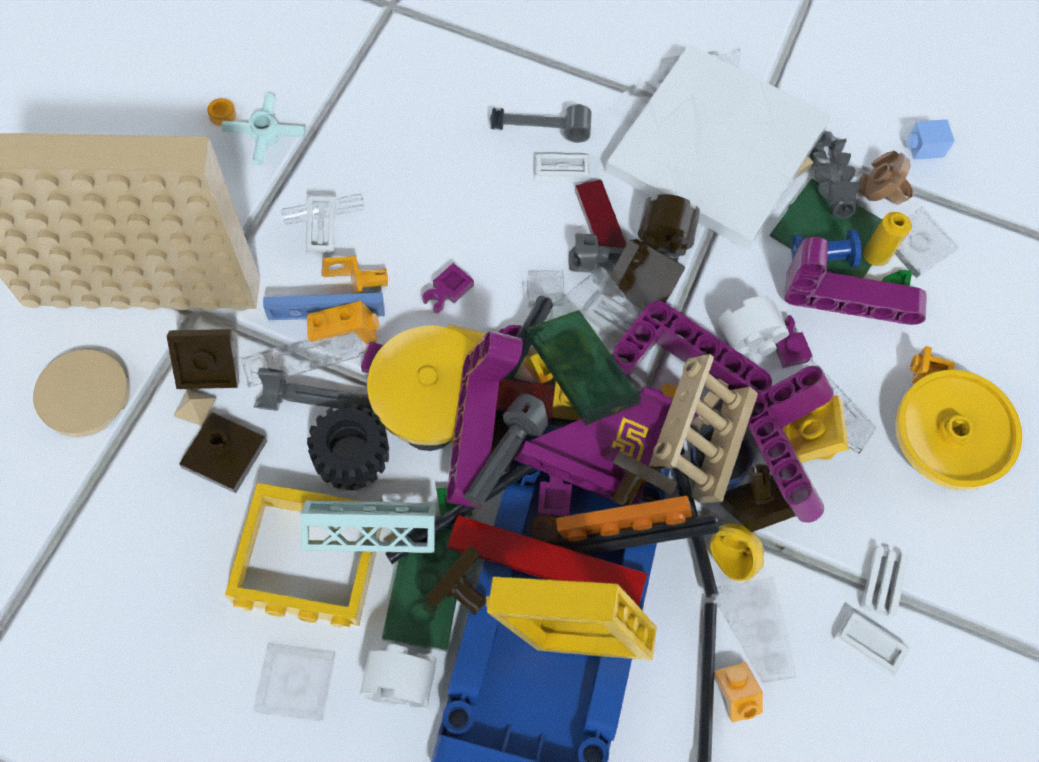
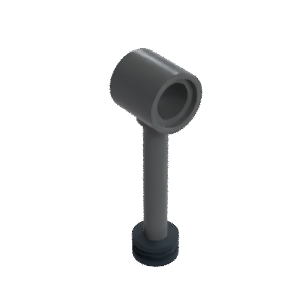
[489,104,592,143]

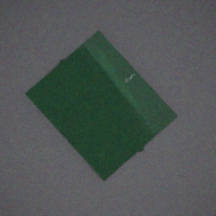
[770,178,882,278]

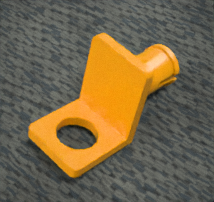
[321,256,388,294]

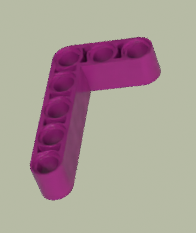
[784,237,927,325]
[608,301,772,394]
[446,331,522,508]
[748,366,834,523]

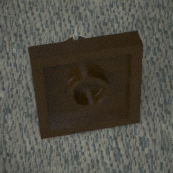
[166,329,239,389]
[179,412,267,494]
[602,445,678,506]
[720,464,796,533]
[423,545,486,617]

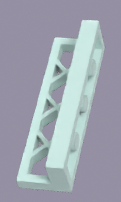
[300,501,436,553]

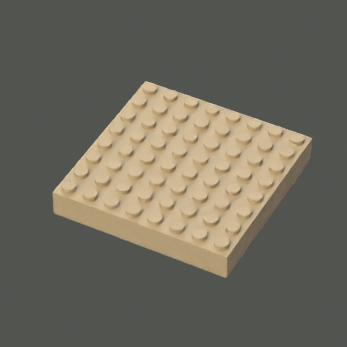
[0,133,260,311]

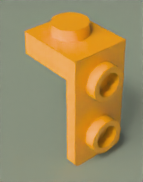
[307,301,379,344]

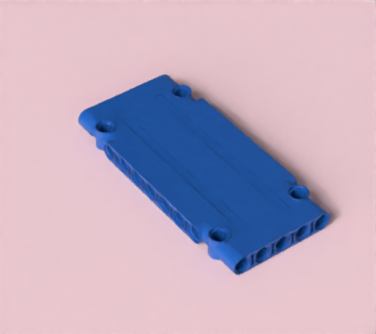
[430,424,670,762]

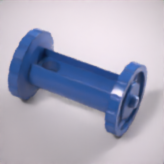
[791,229,861,268]

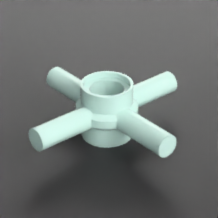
[222,93,306,166]

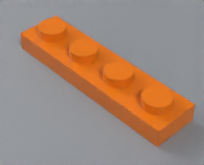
[556,496,692,541]

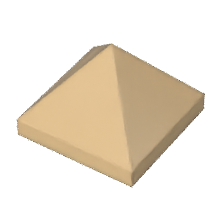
[174,389,216,426]

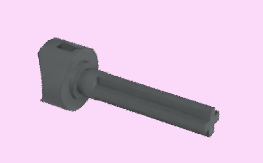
[568,233,679,273]
[253,367,372,411]
[464,394,548,507]

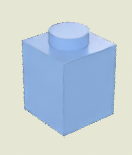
[906,119,955,160]

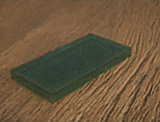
[526,310,642,426]
[382,517,463,652]

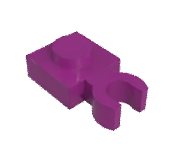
[422,263,474,314]
[775,315,813,368]
[537,474,572,516]

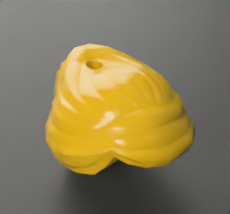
[710,523,764,581]

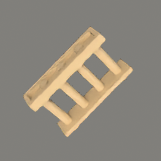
[649,354,758,503]

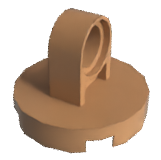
[859,150,913,205]

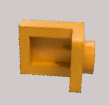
[910,346,955,384]
[715,661,763,723]

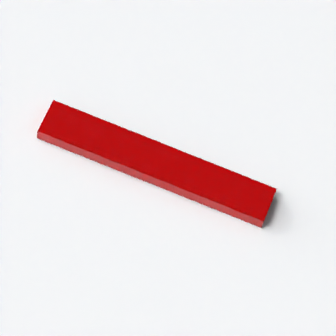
[447,515,647,606]

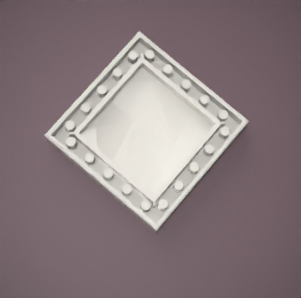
[606,44,831,250]

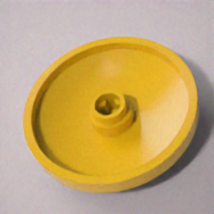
[367,325,476,445]
[895,370,1023,490]

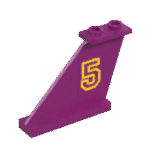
[514,387,699,505]

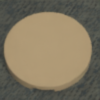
[33,349,130,437]

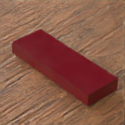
[575,179,627,248]

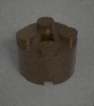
[638,194,700,256]

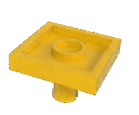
[783,395,849,463]

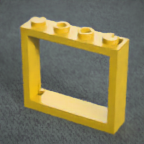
[225,483,382,628]
[486,577,657,661]

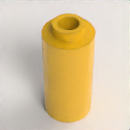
[863,212,912,266]

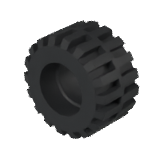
[307,404,390,490]

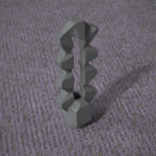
[810,131,860,219]

